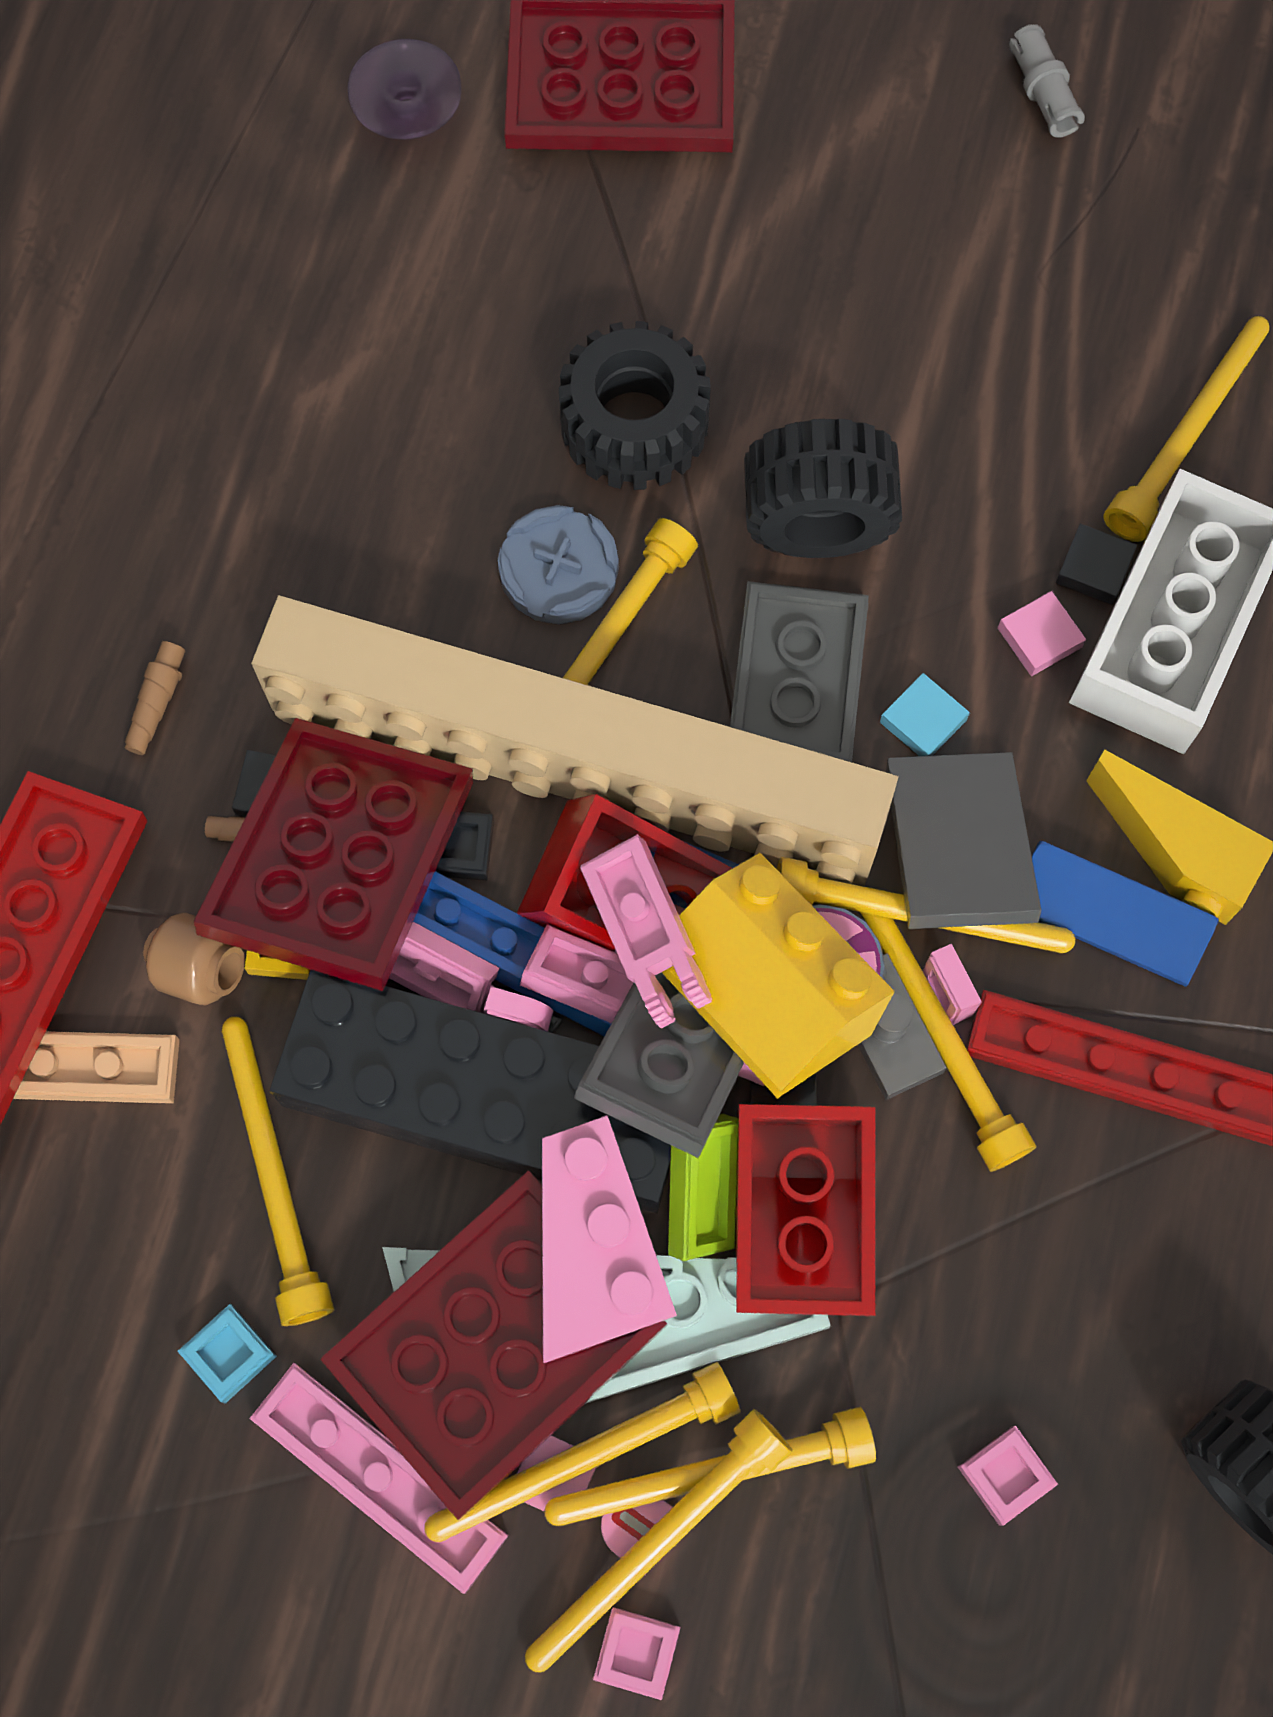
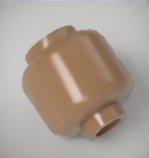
[143,913,245,1006]

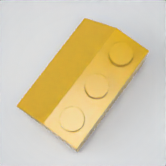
[662,853,895,1098]

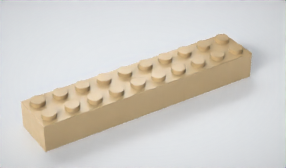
[251,595,899,887]

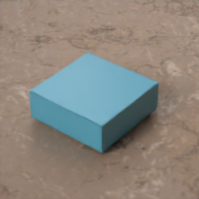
[880,673,970,756]
[178,1304,277,1403]

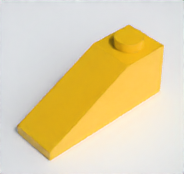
[1086,750,1273,925]

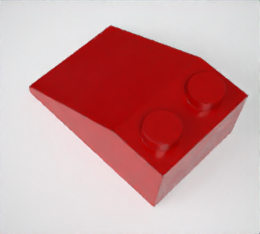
[517,794,733,953]
[736,1104,875,1316]

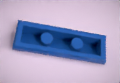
[1031,841,1219,987]

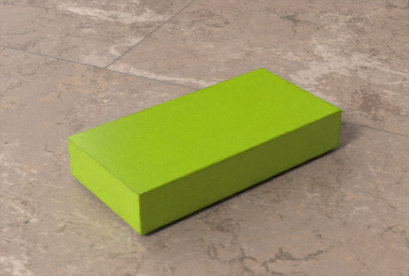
[668,1114,738,1261]

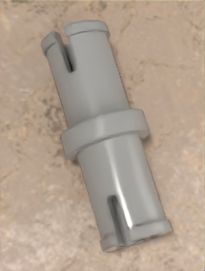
[1009,25,1085,137]

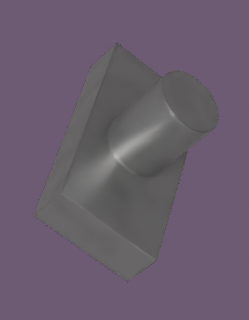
[858,953,947,1100]

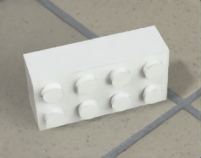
[1069,469,1273,754]

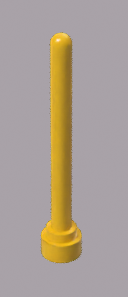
[1103,316,1270,542]
[563,518,698,685]
[776,857,1075,953]
[860,912,1037,1172]
[222,1017,335,1326]
[424,1362,741,1542]
[544,1407,876,1526]
[525,1409,793,1672]

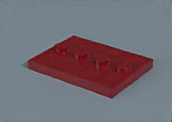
[505,0,735,152]
[193,718,473,991]
[320,1170,668,1521]

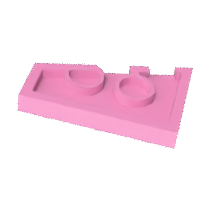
[542,1116,677,1363]

